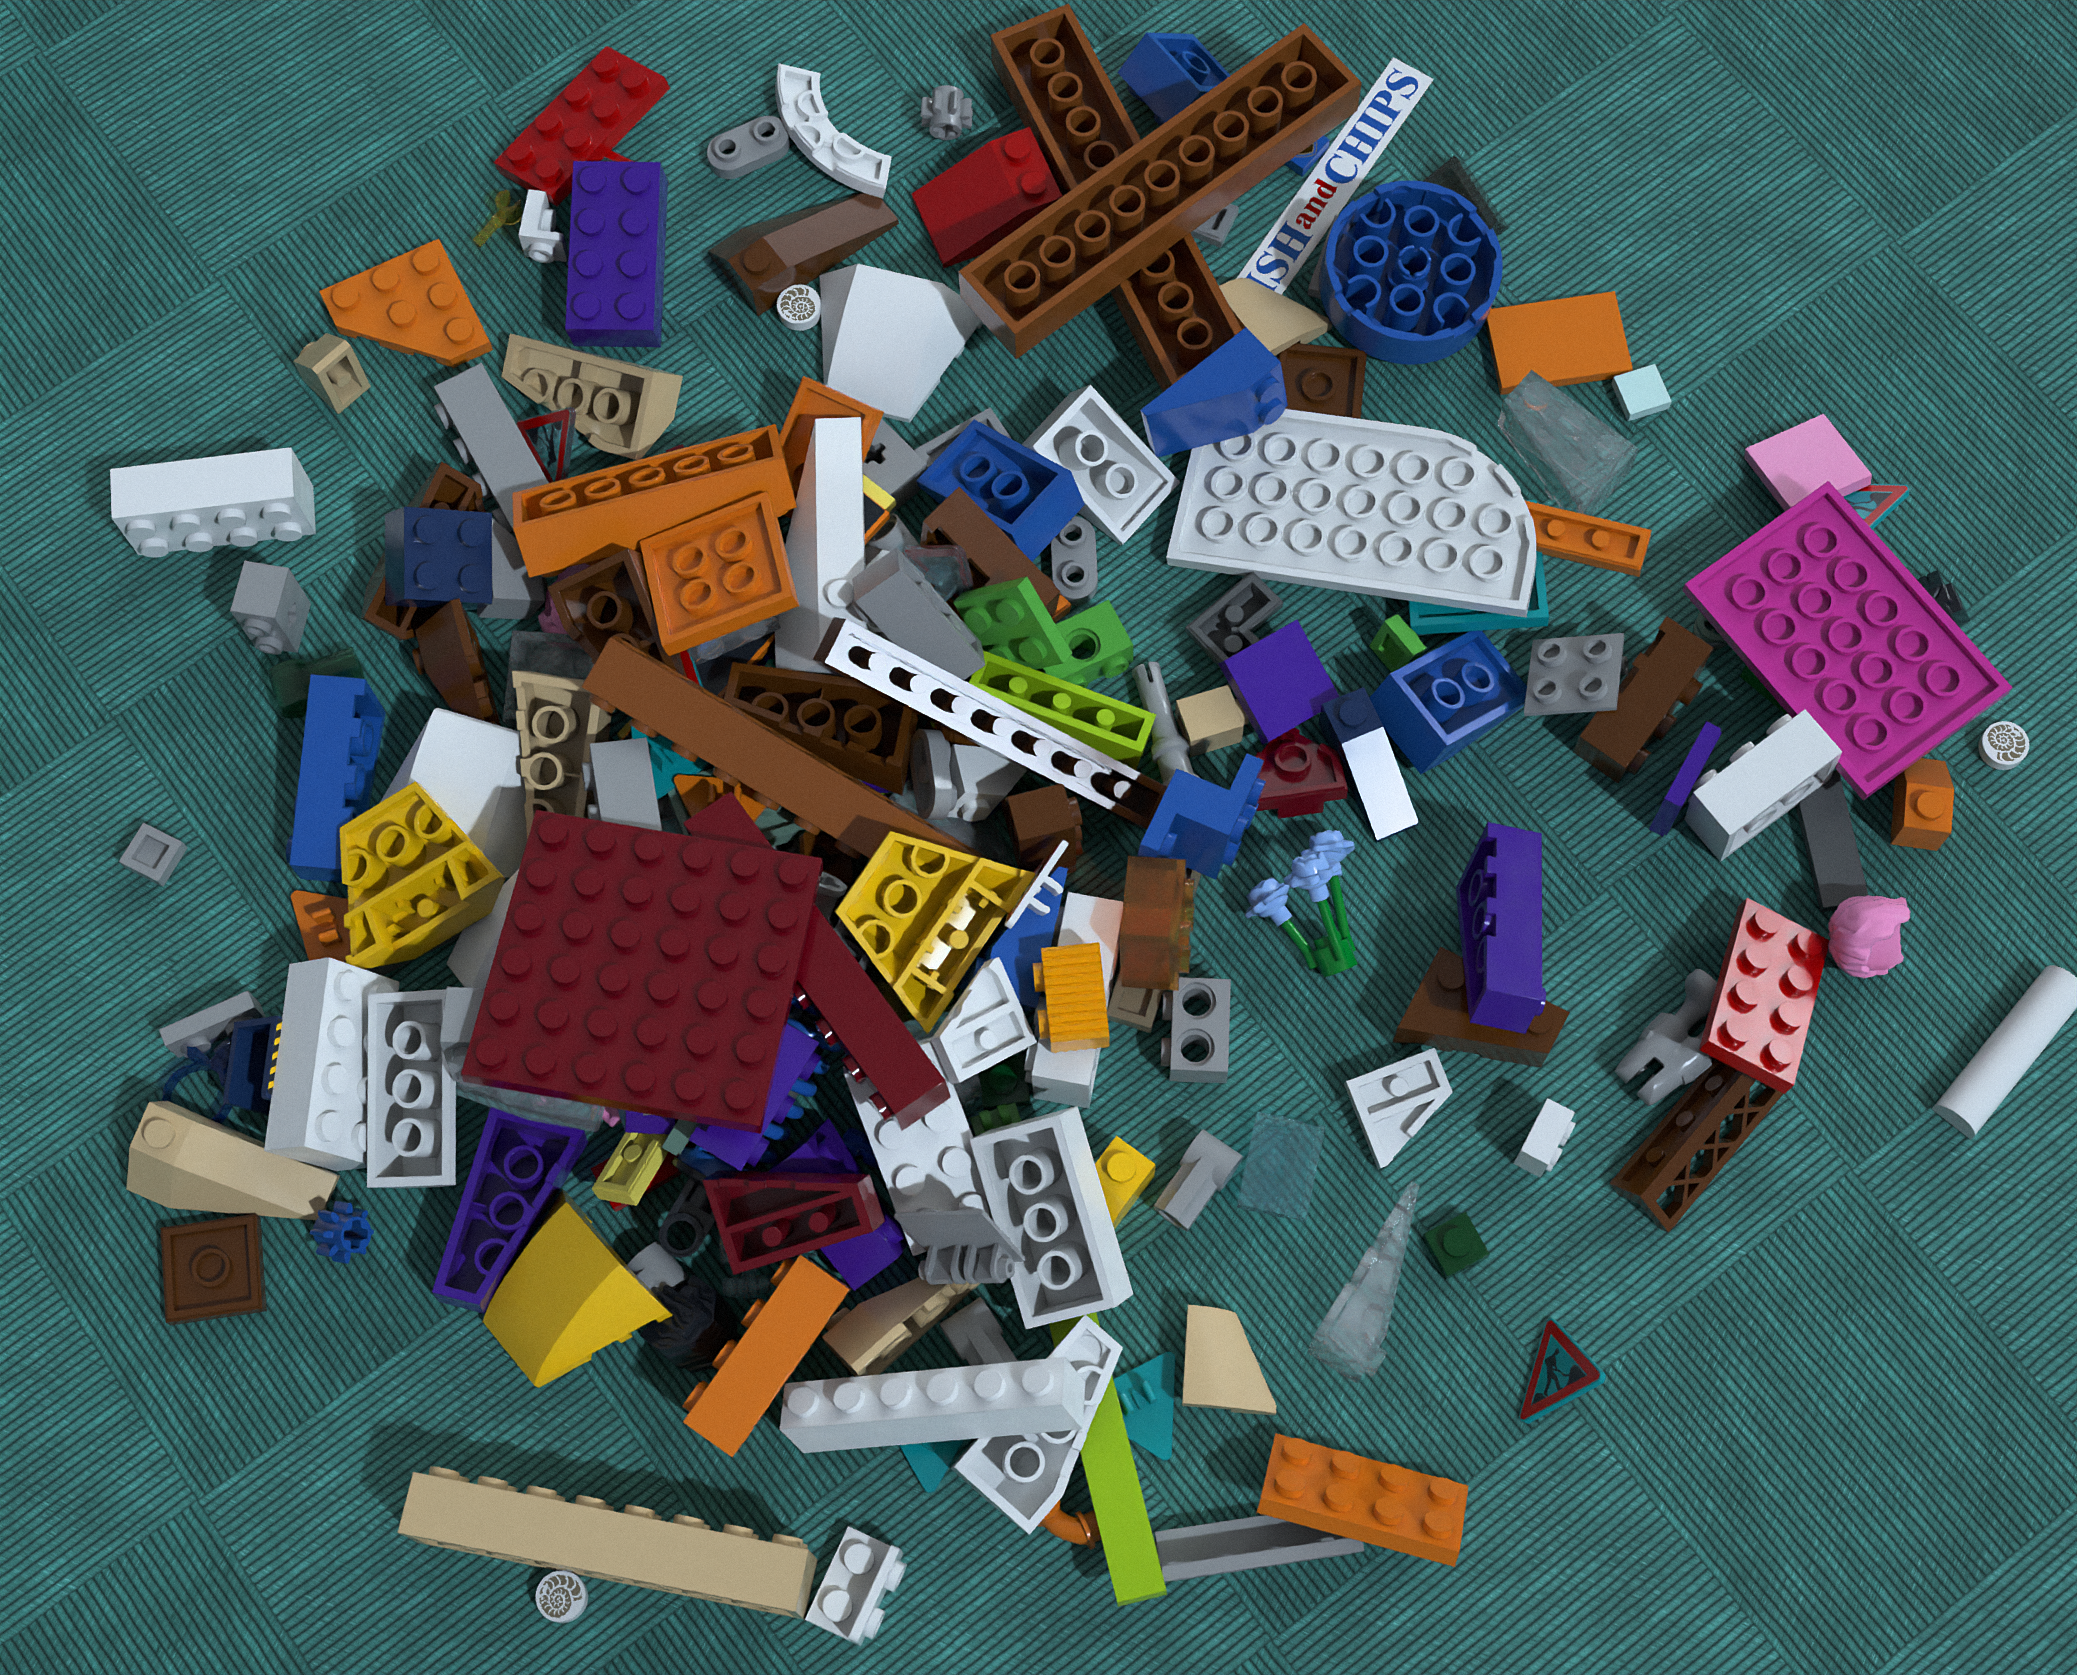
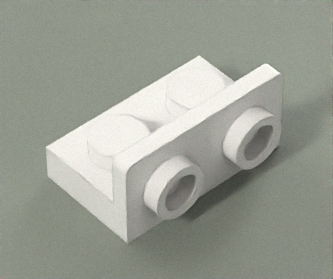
[805,1526,907,1647]

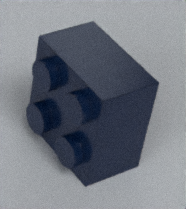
[385,507,492,610]

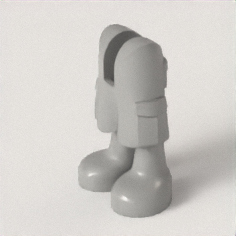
[1614,969,1717,1106]

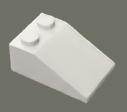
[1022,385,1180,545]

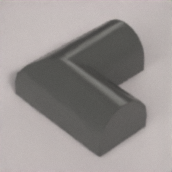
[1185,572,1283,669]

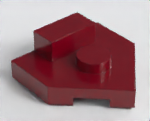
[1255,727,1348,819]

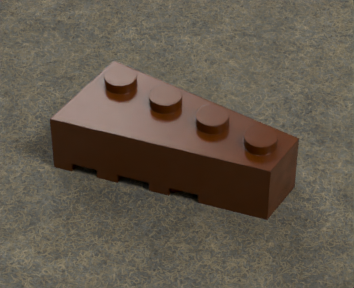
[724,662,918,796]

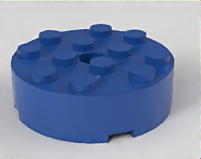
[1319,180,1503,365]

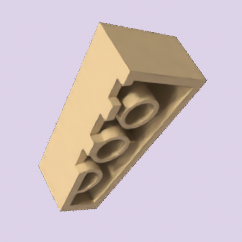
[512,671,612,840]

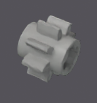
[920,85,973,140]

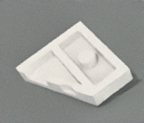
[931,957,1037,1084]
[1344,1048,1453,1169]

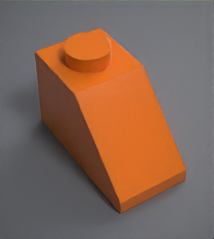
[1890,758,1954,851]

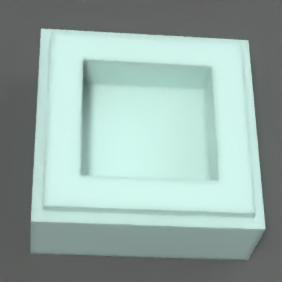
[1611,364,1672,421]

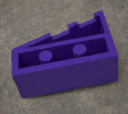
[689,1023,822,1171]
[767,1118,908,1291]

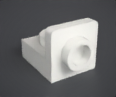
[518,190,568,263]

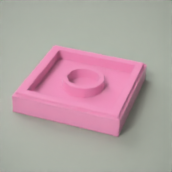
[1744,414,1872,511]

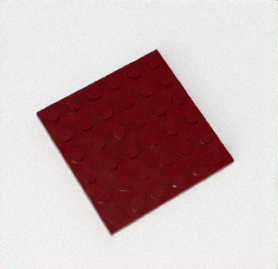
[461,810,823,1134]

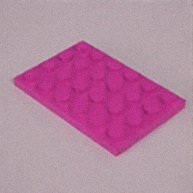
[1682,481,2013,801]

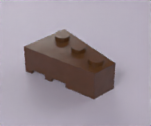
[917,487,1060,618]
[1573,616,1713,784]
[1001,783,1083,874]
[1393,947,1570,1068]

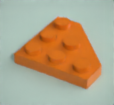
[319,238,493,368]

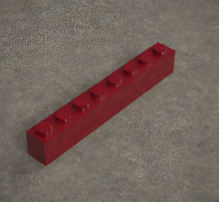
[683,791,951,1131]

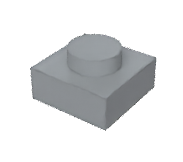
[119,823,187,887]

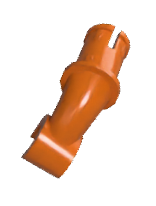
[1038,1500,1101,1550]

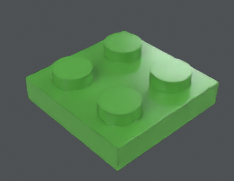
[953,576,1072,670]

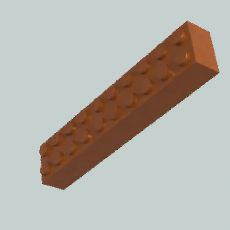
[990,3,1242,392]
[958,23,1362,359]

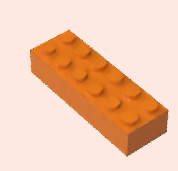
[512,424,797,578]

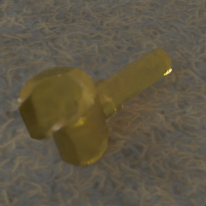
[472,190,522,247]

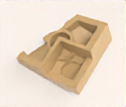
[1219,278,1332,356]
[1182,1305,1276,1415]

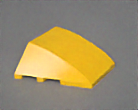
[340,781,505,969]
[834,831,1036,1034]
[482,1189,672,1388]

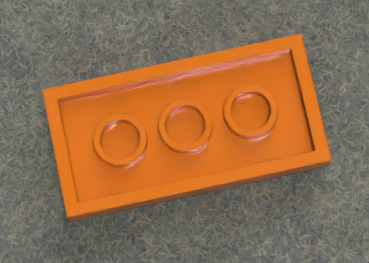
[1257,1433,1469,1567]

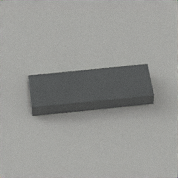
[1796,770,1868,912]

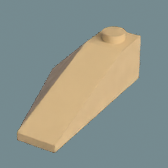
[501,334,683,460]
[126,1101,340,1220]
[822,1277,981,1377]

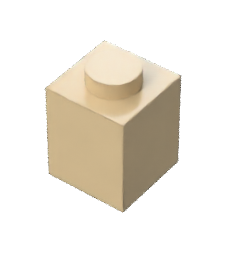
[1175,685,1248,757]

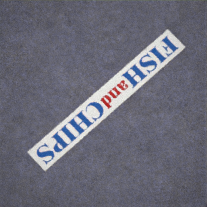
[1236,57,1434,295]

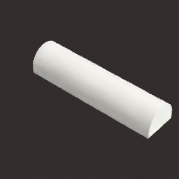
[1932,965,2077,1139]

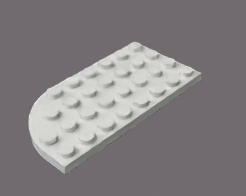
[1166,409,1537,618]

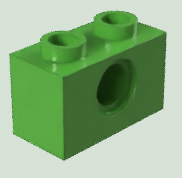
[1036,600,1133,688]

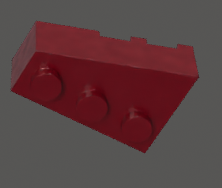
[702,1170,885,1275]

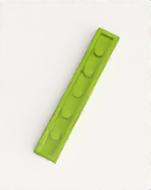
[1049,1312,1167,1607]

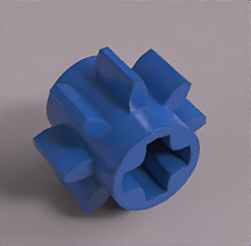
[310,1201,374,1264]

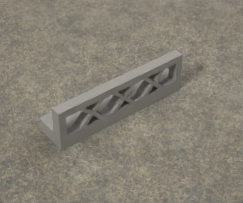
[1154,1515,1364,1583]

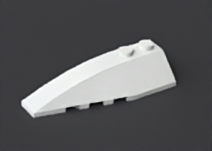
[774,417,868,678]

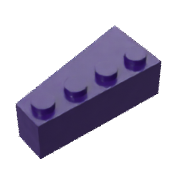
[1456,822,1546,1034]
[432,1106,588,1314]

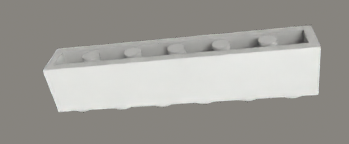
[779,1357,1085,1453]

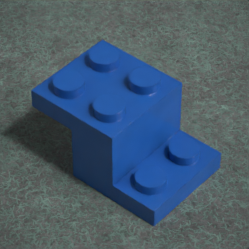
[1129,754,1266,895]

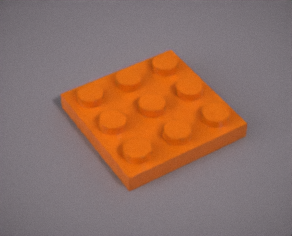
[640,491,799,656]

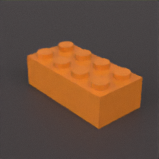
[682,1254,851,1457]

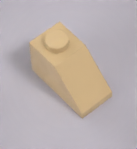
[293,333,371,414]

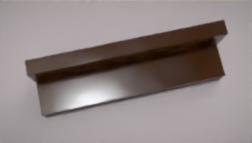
[1609,1058,1783,1233]

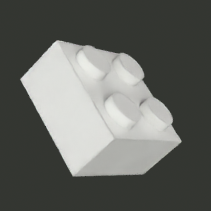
[1514,1098,1576,1178]

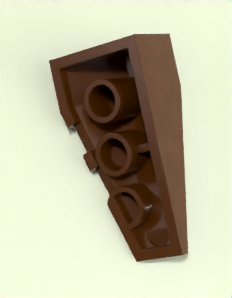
[708,192,899,316]
[548,548,687,738]
[412,598,501,726]

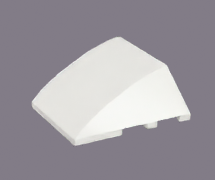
[820,264,983,423]
[381,708,527,878]

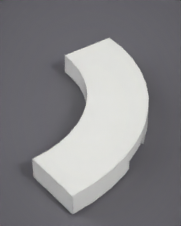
[775,64,892,198]

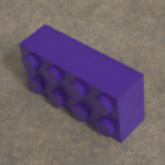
[565,161,668,347]

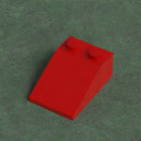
[911,127,1062,268]

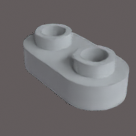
[707,116,790,179]
[1051,516,1098,606]
[910,729,957,820]

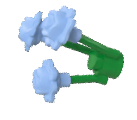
[1244,830,1358,977]

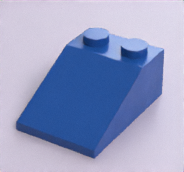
[1140,327,1288,458]
[916,419,1085,562]
[1369,631,1527,774]
[957,866,1068,1012]

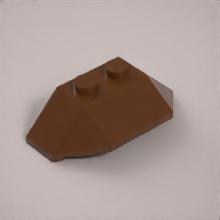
[361,462,486,641]

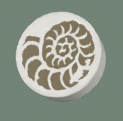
[777,285,821,331]
[1978,721,2029,770]
[536,1571,588,1623]

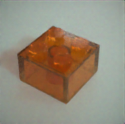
[1120,856,1195,991]

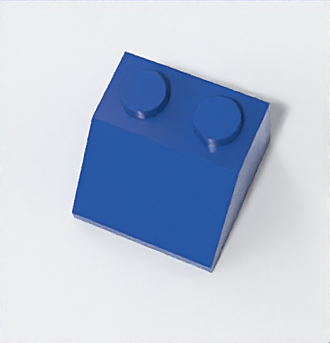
[1117,32,1231,126]

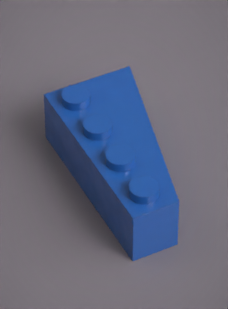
[286,674,386,883]

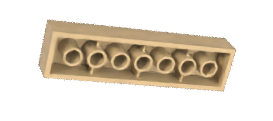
[398,1466,818,1620]

